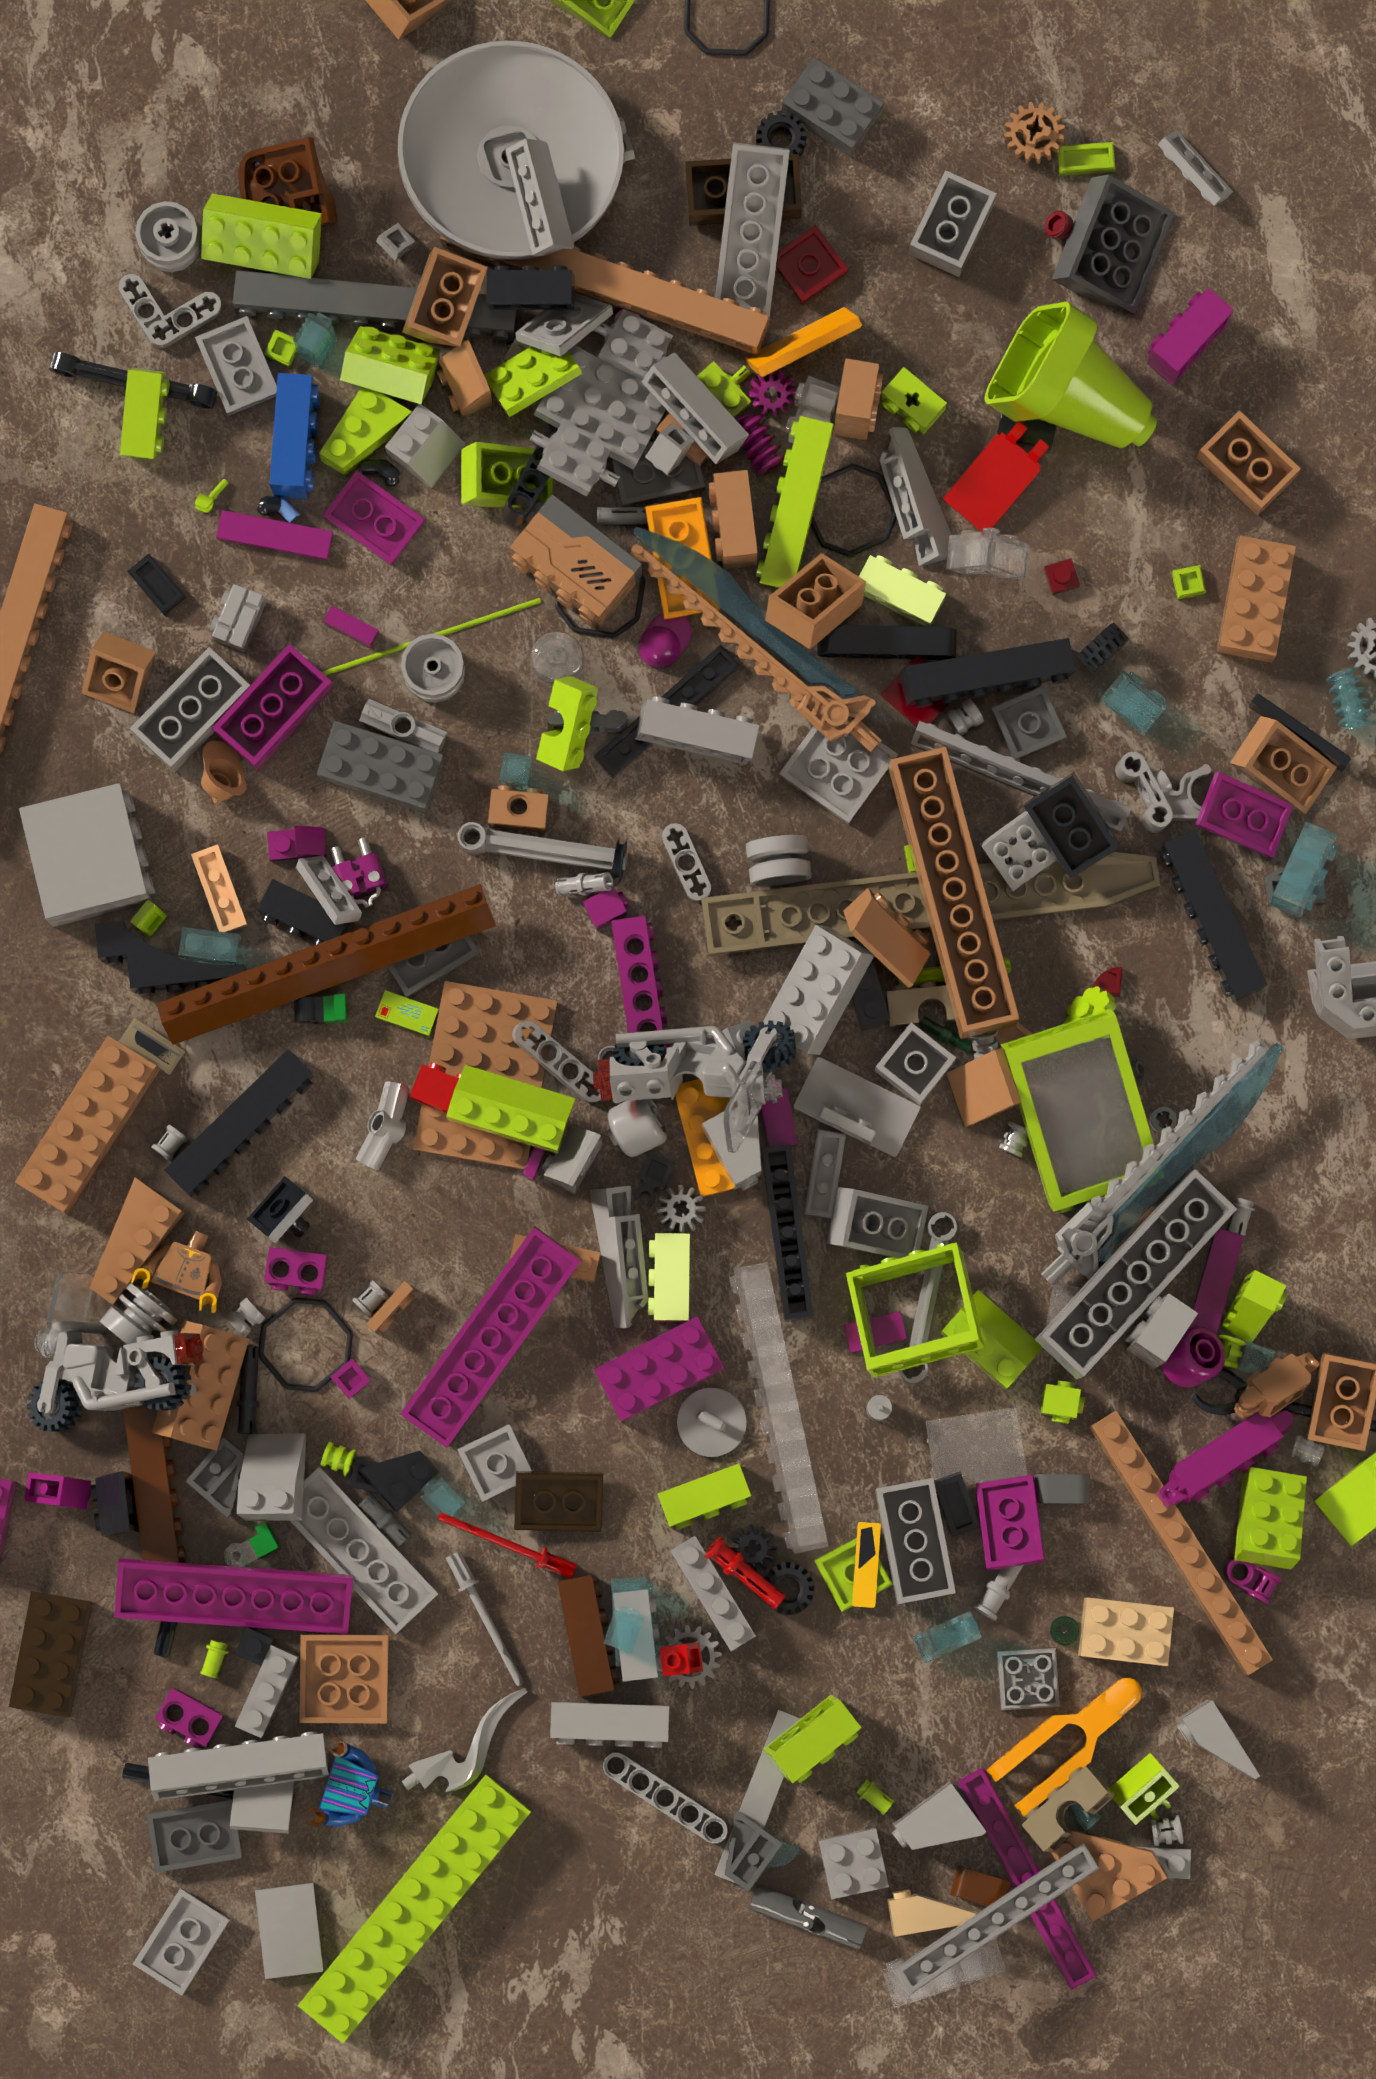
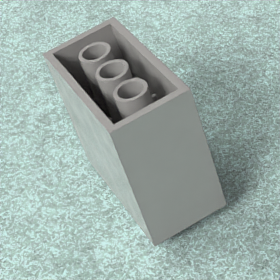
[19,783,156,927]

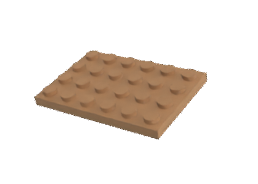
[413,981,558,1170]

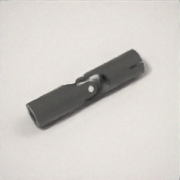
[748,1884,868,1950]

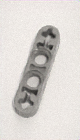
[512,1021,606,1103]

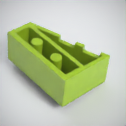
[319,387,412,476]
[1220,1270,1288,1343]

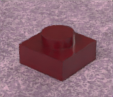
[1044,558,1080,595]

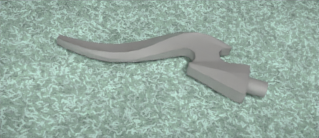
[402,1688,527,1792]

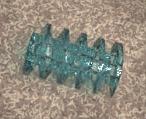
[1326,668,1375,731]

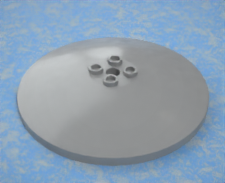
[398,41,624,260]

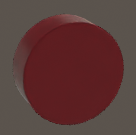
[1044,210,1073,241]

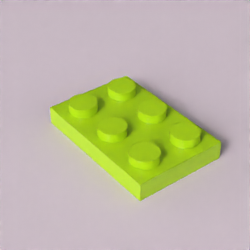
[484,346,583,417]

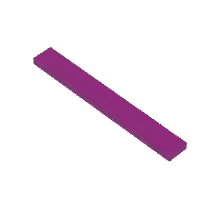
[957,1767,1097,1990]

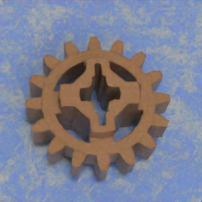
[1004,102,1065,164]

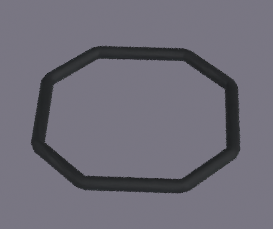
[684,0,770,55]
[811,464,897,556]
[555,575,646,638]
[259,1297,353,1392]

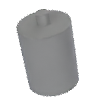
[866,1395,892,1421]

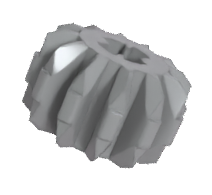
[657,1185,706,1234]

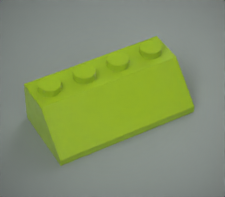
[446,1065,576,1154]

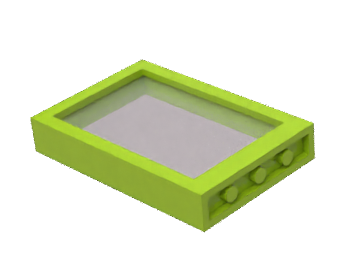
[1001,1009,1163,1213]

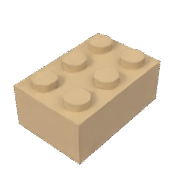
[1078,1598,1174,1666]

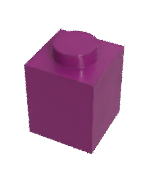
[583,886,629,931]

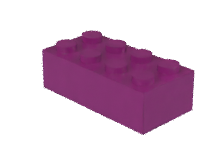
[212,644,334,771]
[594,1316,724,1423]

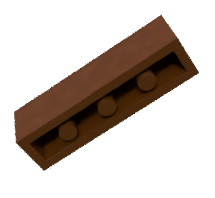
[557,1575,619,1697]

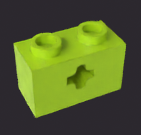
[881,367,947,435]

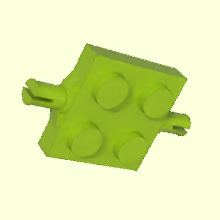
[697,361,752,419]

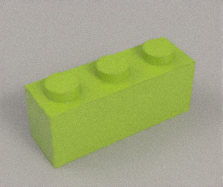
[120,368,170,459]
[657,1463,751,1530]

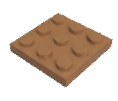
[299,1635,389,1724]

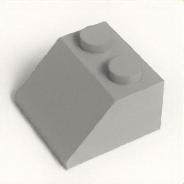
[385,404,466,489]

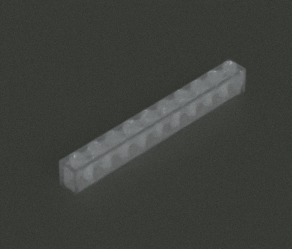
[729,1262,829,1554]

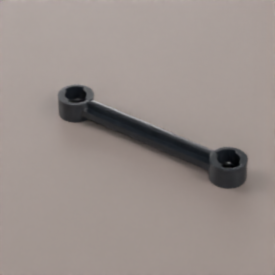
[49,352,218,409]

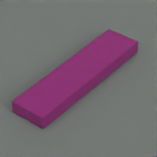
[216,510,333,561]
[1189,1229,1244,1335]

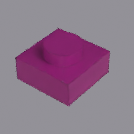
[331,1358,371,1400]

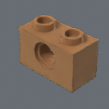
[488,785,549,833]

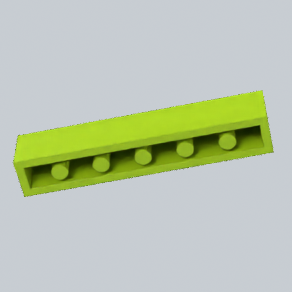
[756,416,834,588]

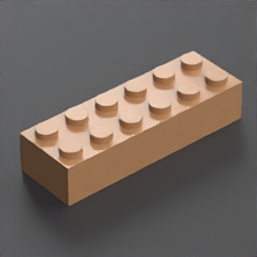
[15,1036,160,1215]

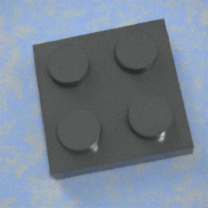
[991,686,1067,760]

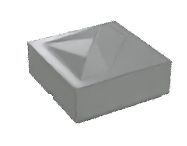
[376,223,417,261]

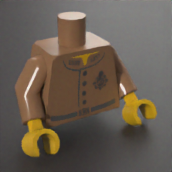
[131,1230,222,1313]

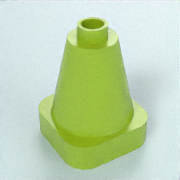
[985,302,1157,448]

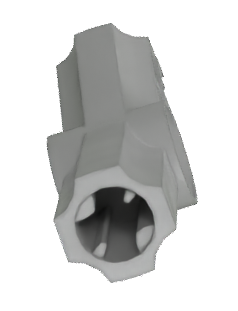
[356,1081,409,1170]

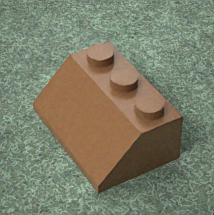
[402,247,488,347]
[843,888,930,988]

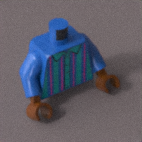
[306,1736,393,1827]

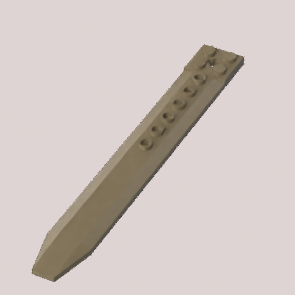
[701,852,1160,956]

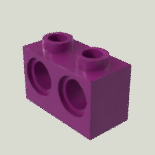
[264,1247,329,1295]
[155,1688,225,1748]

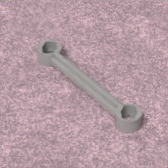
[899,1212,957,1383]

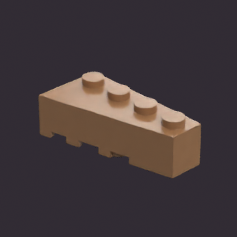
[90,1178,185,1307]

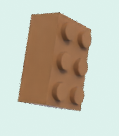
[834,358,883,440]
[1197,410,1301,516]
[708,470,757,570]
[765,553,866,649]

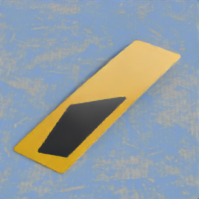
[852,1522,881,1608]

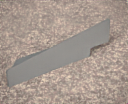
[880,427,959,566]
[590,1185,648,1328]

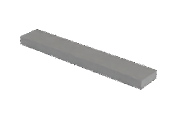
[714,1710,801,1884]

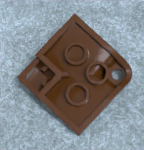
[238,137,338,226]

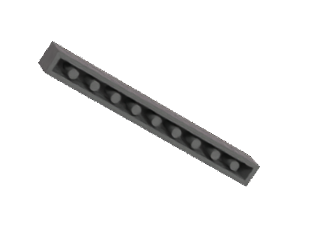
[233,271,518,341]

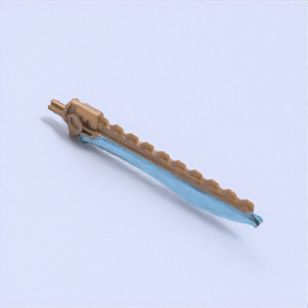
[630,527,882,753]

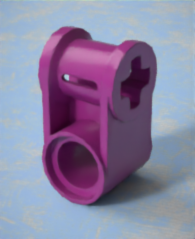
[1224,1559,1282,1605]

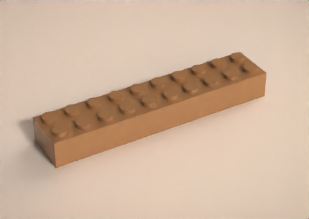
[889,747,1019,1039]

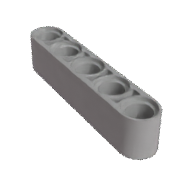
[603,1752,727,1844]

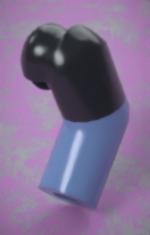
[257,496,300,523]

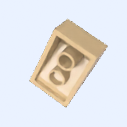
[887,1889,978,1937]

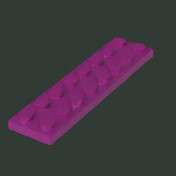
[400,1226,582,1448]
[114,1558,353,1634]

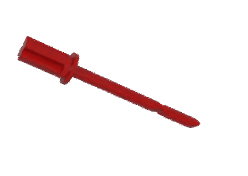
[438,1512,577,1579]

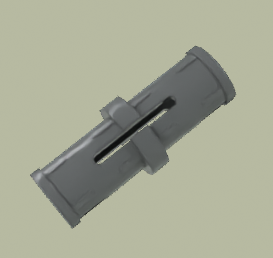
[358,1493,412,1547]

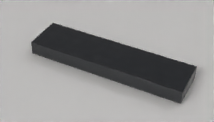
[1249,694,1351,772]

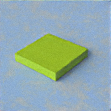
[814,1538,893,1612]

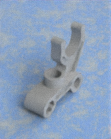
[1115,752,1211,833]

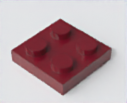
[776,225,849,304]

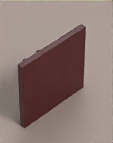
[880,656,949,728]

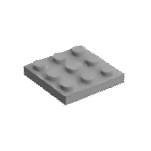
[779,726,898,825]

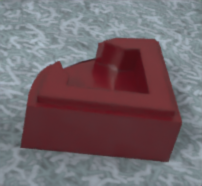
[1092,967,1123,997]

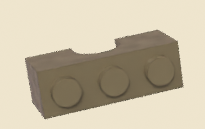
[886,982,956,1029]
[1022,1766,1116,1854]

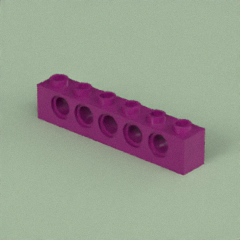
[611,916,671,1058]

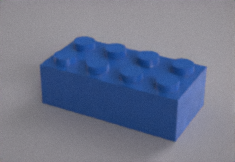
[269,373,321,500]

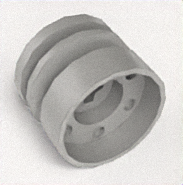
[100,1283,178,1344]

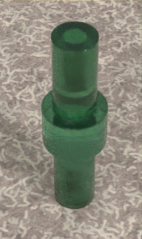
[918,1016,972,1054]

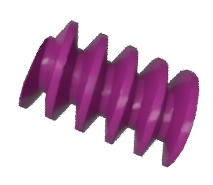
[737,414,785,477]

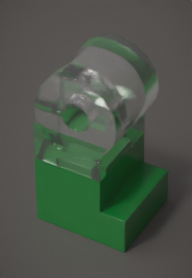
[224,1522,281,1567]

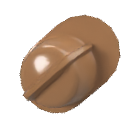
[201,740,247,804]

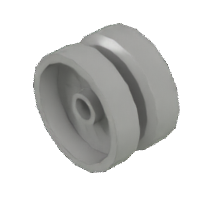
[135,201,201,273]
[401,634,465,703]
[746,835,812,887]

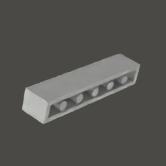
[148,1732,329,1801]

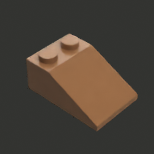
[366,0,453,40]
[1230,716,1337,814]
[1307,1352,1376,1451]

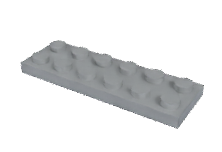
[715,142,790,319]
[290,1467,439,1634]

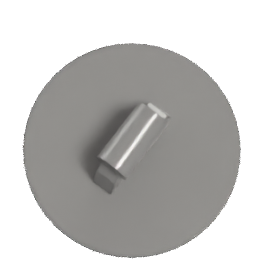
[677,1388,746,1457]

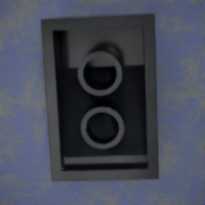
[91,1471,139,1536]

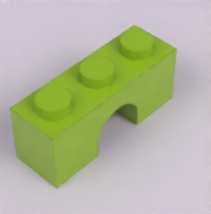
[536,676,598,771]

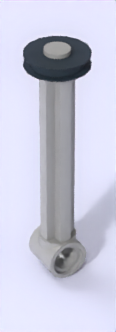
[458,822,628,882]

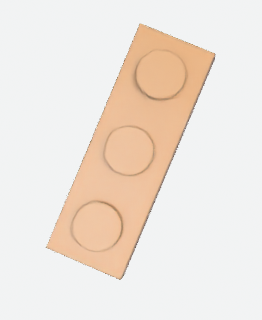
[191,845,248,935]

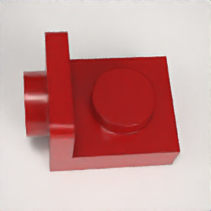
[660,1642,703,1676]

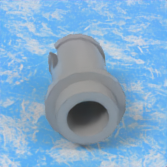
[1228,1198,1255,1236]

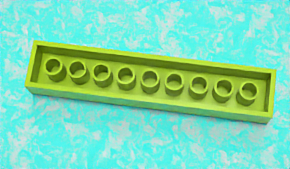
[298,1774,532,2043]

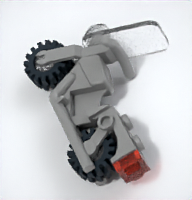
[593,1021,797,1153]
[27,1272,204,1432]

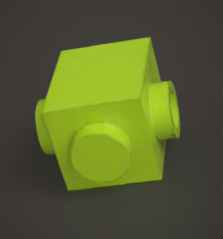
[1040,1381,1085,1424]

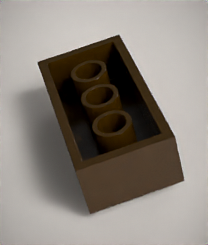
[685,154,802,226]
[9,1591,93,1717]

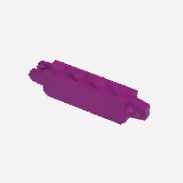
[1157,1410,1294,1508]

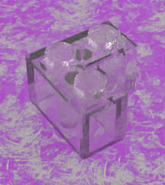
[785,376,840,444]
[946,528,1030,580]

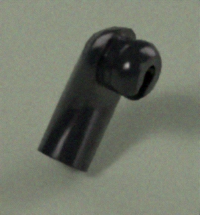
[361,459,400,487]

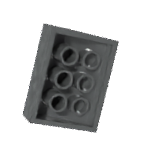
[1051,175,1175,315]

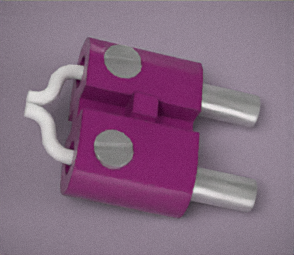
[331,837,388,907]

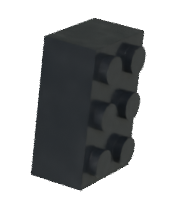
[1024,772,1120,879]

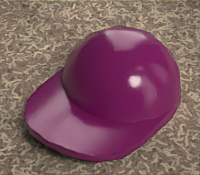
[638,613,692,668]

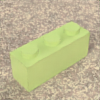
[859,555,946,627]
[648,1233,690,1322]

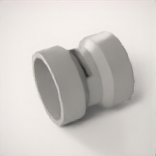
[945,698,984,736]
[225,1298,266,1337]

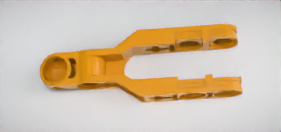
[986,1678,1142,1817]

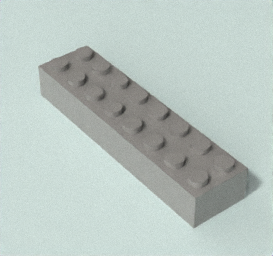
[1035,1169,1237,1379]

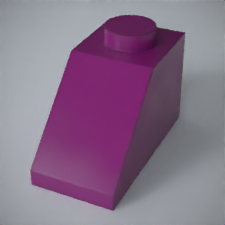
[24,1472,91,1510]

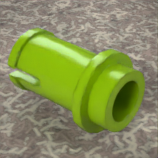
[200,1640,229,1679]
[856,1779,894,1815]

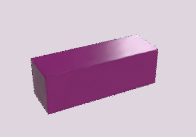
[323,605,380,649]

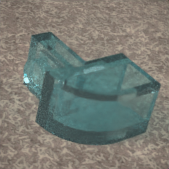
[913,1611,982,1663]

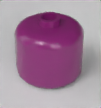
[1161,1326,1225,1388]

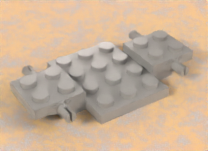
[529,309,673,496]

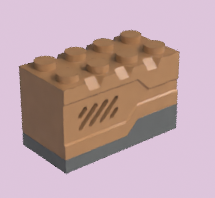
[510,494,642,628]

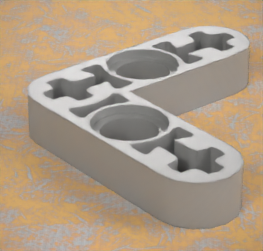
[119,274,222,349]

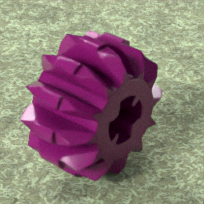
[749,369,797,416]

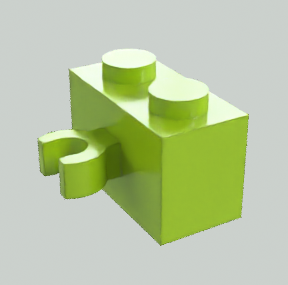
[1110,1753,1180,1825]

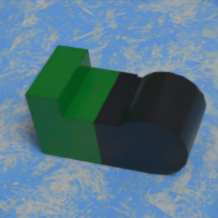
[294,994,348,1024]

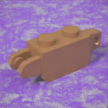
[1234,1352,1320,1418]

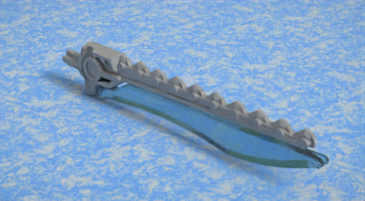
[1041,1040,1284,1286]

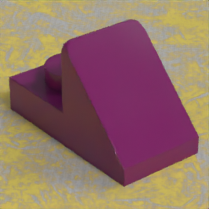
[267,825,327,862]

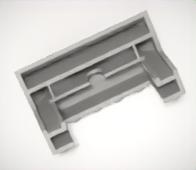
[1307,936,1376,1039]

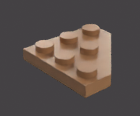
[1052,1829,1169,1921]

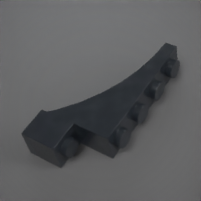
[95,921,246,996]

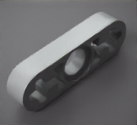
[662,823,711,903]

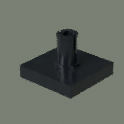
[247,1176,313,1243]

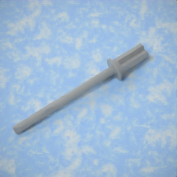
[446,1551,524,1686]

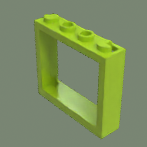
[846,1243,985,1378]

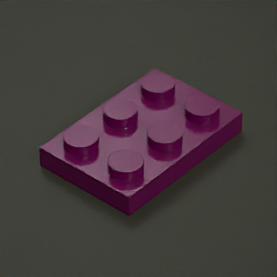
[323,470,425,566]
[1195,772,1293,858]
[976,1475,1046,1571]

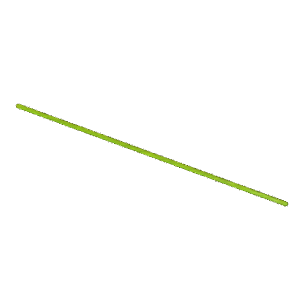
[322,598,542,676]

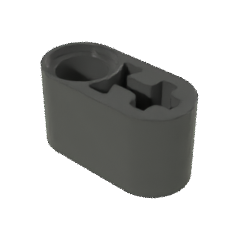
[1035,1474,1090,1504]

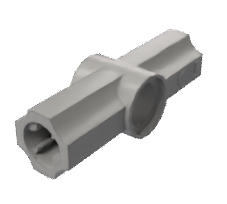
[359,699,448,753]

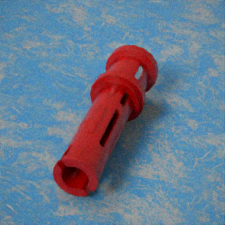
[704,1536,785,1609]

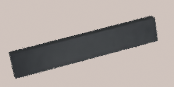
[594,645,740,779]

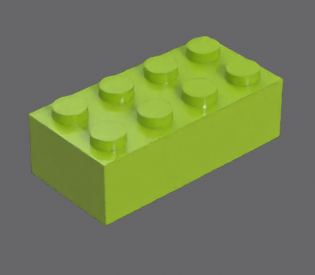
[201,193,322,279]

